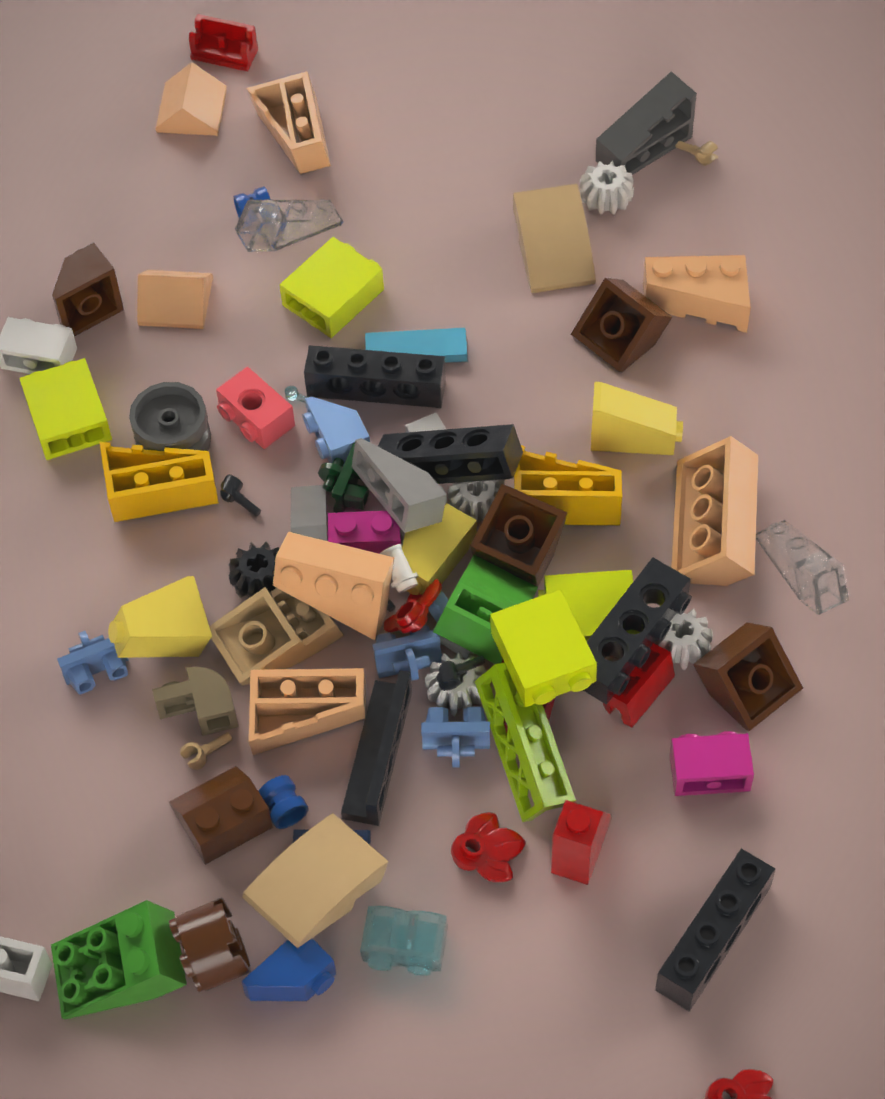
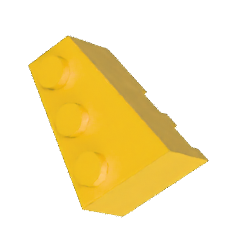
[100,442,219,522]
[514,445,622,526]

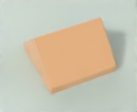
[155,62,227,136]
[137,270,213,329]

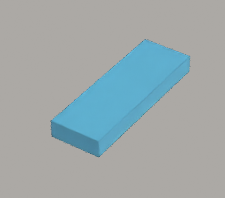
[365,328,468,363]

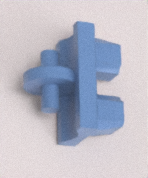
[372,624,442,681]
[57,631,129,695]
[421,707,490,768]

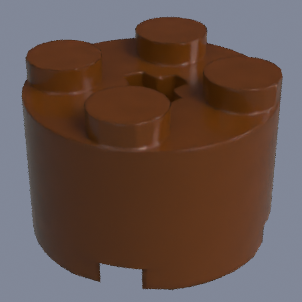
[169,897,251,992]

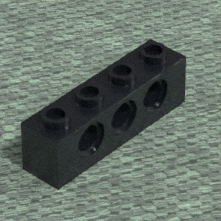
[304,345,446,408]
[378,424,523,484]
[583,557,692,705]
[655,848,776,1012]

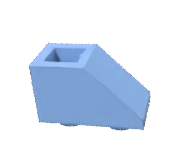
[302,396,370,466]

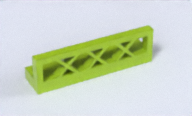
[475,663,576,822]

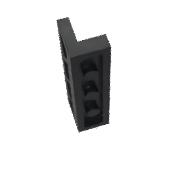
[341,670,412,826]

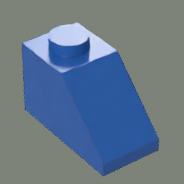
[241,939,336,1001]

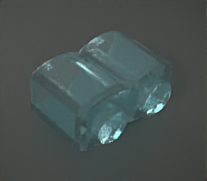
[360,906,448,976]

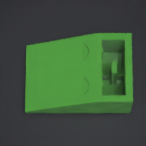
[433,554,538,664]
[51,900,187,1020]

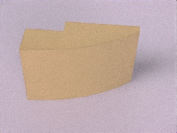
[513,184,596,293]
[209,587,344,686]
[242,813,389,948]

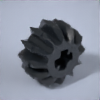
[228,542,279,599]

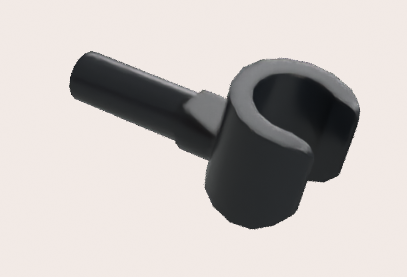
[220,474,261,517]
[437,655,485,691]

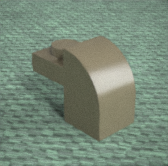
[152,666,239,736]

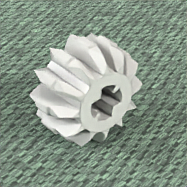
[579,160,634,215]
[448,480,505,524]
[654,609,713,671]
[425,651,486,716]

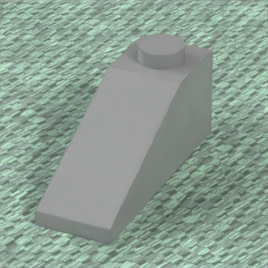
[352,438,447,533]
[291,485,328,541]

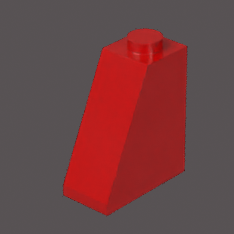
[551,800,612,885]

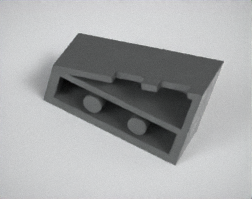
[595,71,697,175]

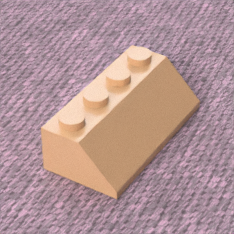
[671,436,758,586]

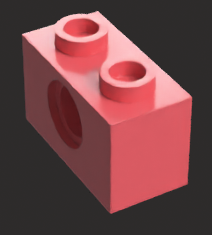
[216,366,295,449]

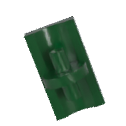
[318,443,369,513]

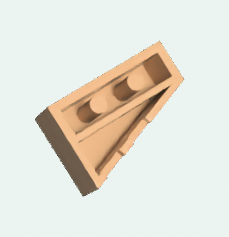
[247,71,331,174]
[643,255,751,333]
[273,532,394,640]
[248,668,366,755]

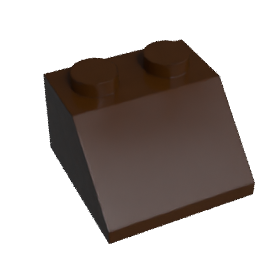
[52,243,124,337]
[571,278,672,372]
[470,483,568,587]
[693,622,803,731]
[169,766,273,865]

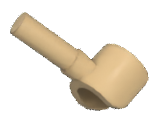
[676,141,718,166]
[180,732,232,770]

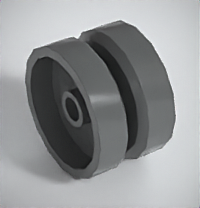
[129,382,211,451]

